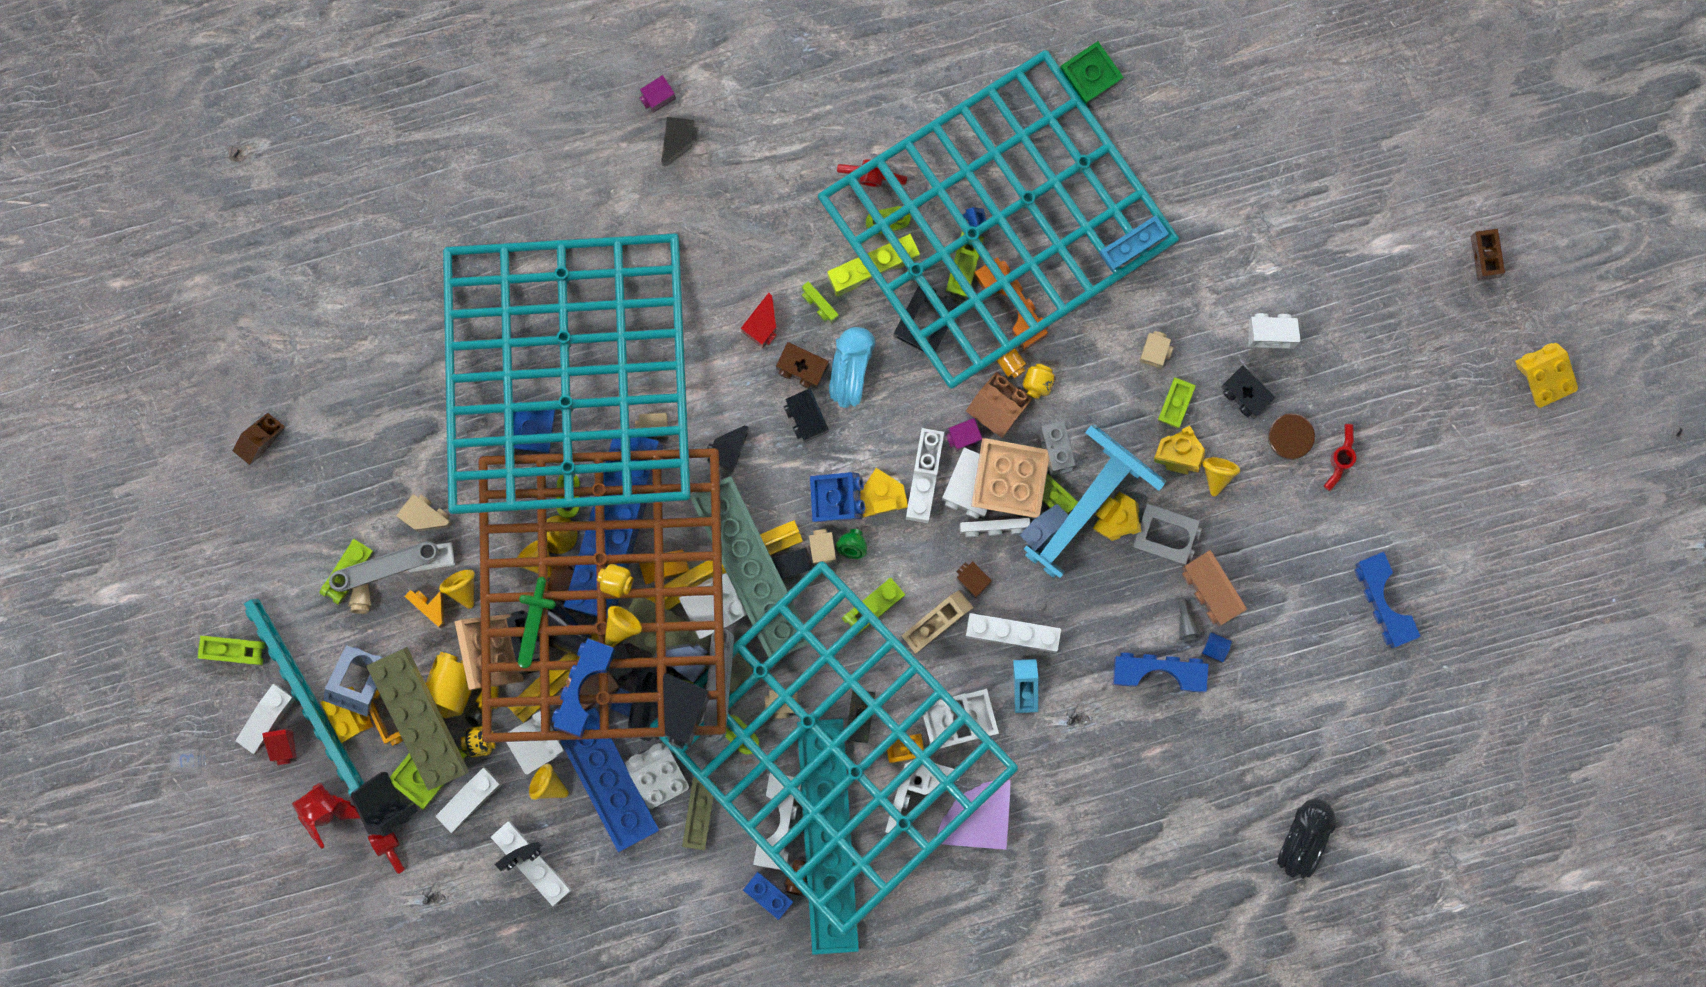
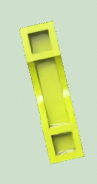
[827,234,920,297]

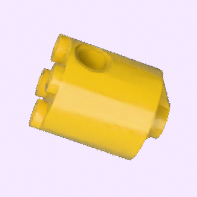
[425,651,472,718]

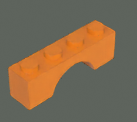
[974,257,1049,351]

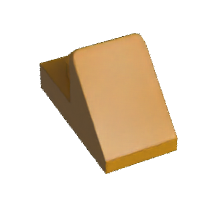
[404,590,444,628]

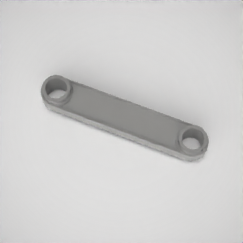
[329,541,439,592]
[704,629,734,742]

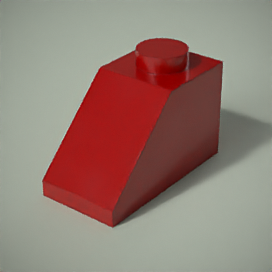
[740,292,777,348]
[262,729,297,766]

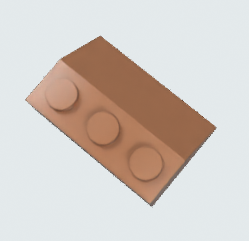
[1182,550,1247,627]

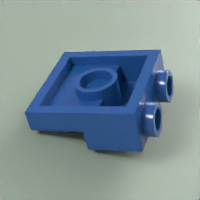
[810,472,865,522]

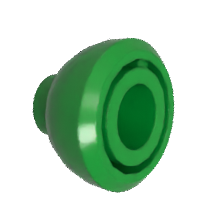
[836,529,867,559]

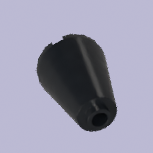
[536,601,592,655]

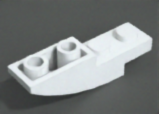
[906,428,944,523]

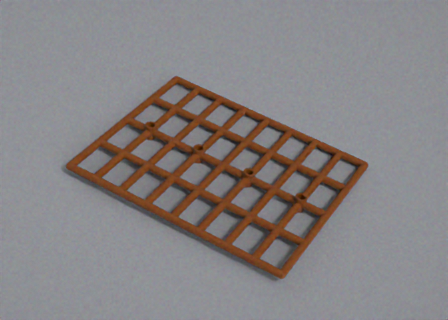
[478,448,726,743]

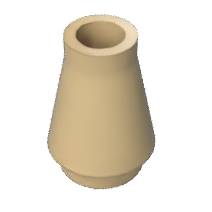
[348,584,372,614]

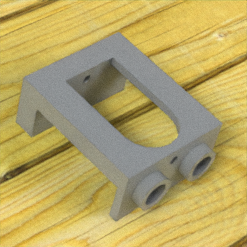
[1038,421,1075,477]
[1131,504,1202,567]

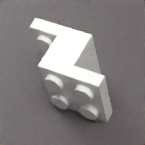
[923,689,999,749]

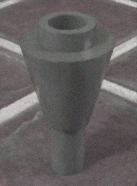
[1178,600,1201,644]

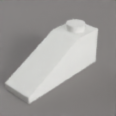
[236,684,295,755]
[435,768,502,833]

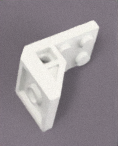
[885,760,960,833]

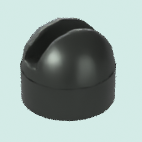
[465,707,482,727]

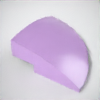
[938,780,1011,850]

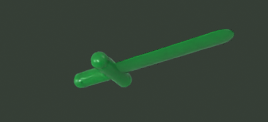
[518,577,556,668]

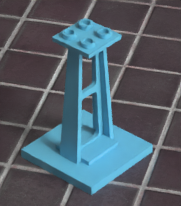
[1024,424,1166,578]

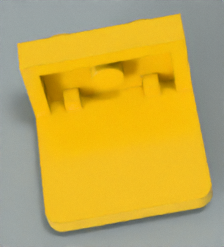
[1515,343,1578,408]

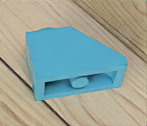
[1013,659,1038,713]

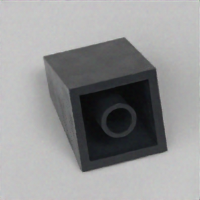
[663,673,711,749]

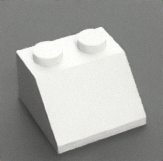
[1248,313,1300,349]
[679,573,747,639]

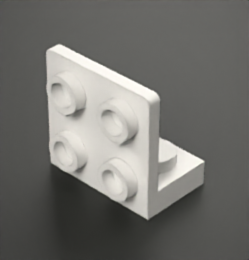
[506,711,566,775]

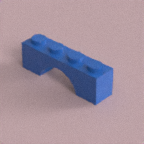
[1354,552,1421,648]
[552,638,615,739]
[1112,652,1209,693]

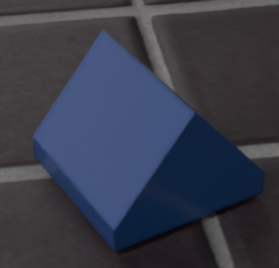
[1202,632,1232,662]

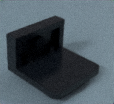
[351,772,418,836]

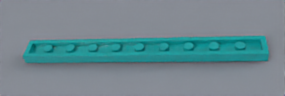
[244,599,364,797]

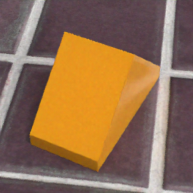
[639,549,689,585]
[887,733,924,763]

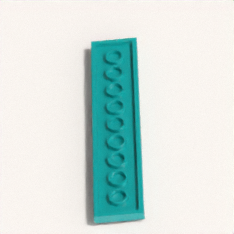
[797,719,859,955]

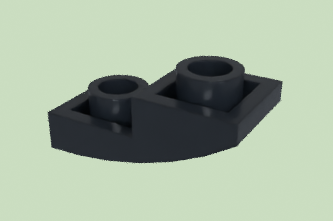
[771,547,813,579]
[495,842,543,871]

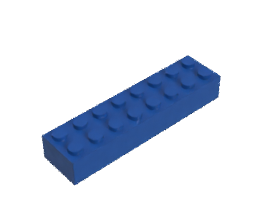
[564,437,663,619]

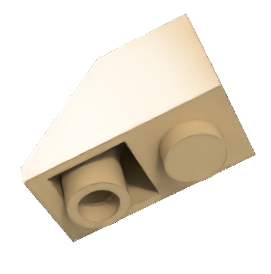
[396,494,452,532]

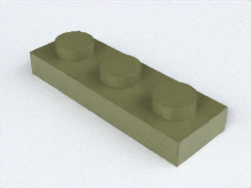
[682,778,716,850]

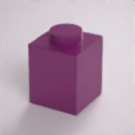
[639,75,676,113]
[946,418,982,452]

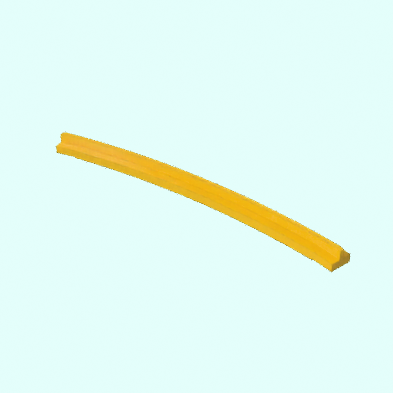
[508,520,803,723]

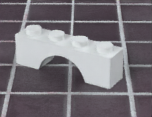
[965,613,1061,653]
[753,773,801,870]
[491,821,572,906]

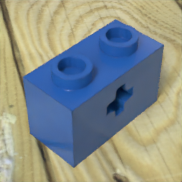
[743,872,794,920]

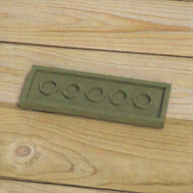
[624,598,759,695]
[366,647,469,791]

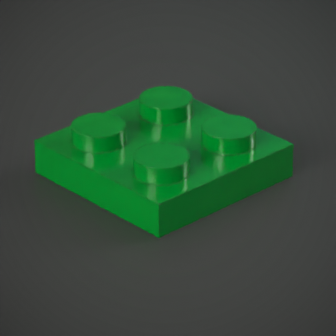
[1060,41,1124,104]

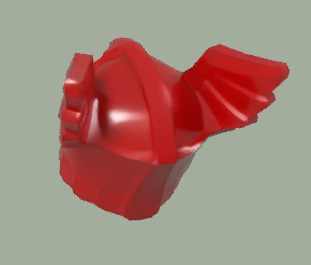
[292,783,360,849]

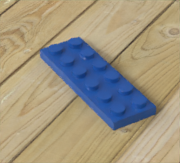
[554,707,660,852]

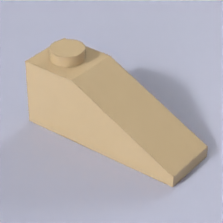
[901,590,974,654]

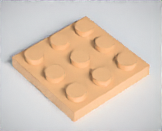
[971,438,1049,518]
[455,614,524,690]

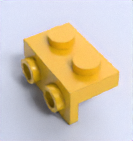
[320,686,373,743]

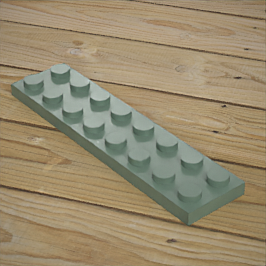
[690,476,809,658]

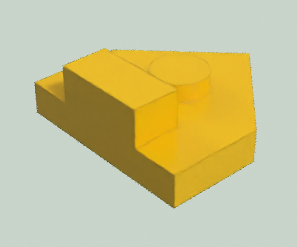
[1154,426,1205,475]
[860,468,908,518]
[1093,491,1141,541]

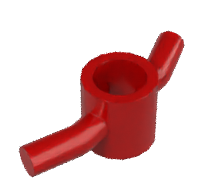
[837,159,907,187]
[1323,424,1356,492]
[368,832,405,874]

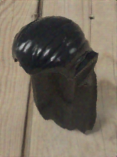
[628,666,677,741]
[1277,799,1337,879]

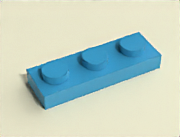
[1099,215,1169,272]

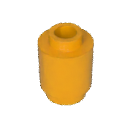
[996,348,1027,379]

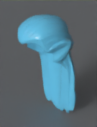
[829,327,876,408]

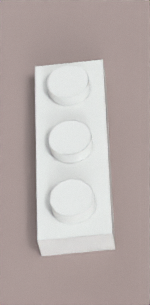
[960,518,1030,537]

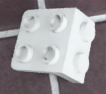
[625,742,689,809]

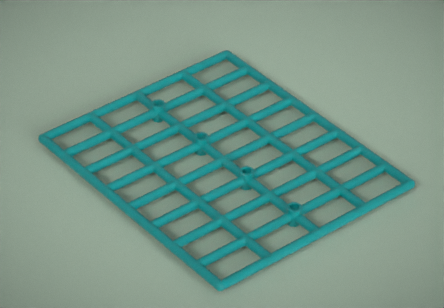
[818,50,1179,389]
[443,233,691,514]
[650,561,1018,936]

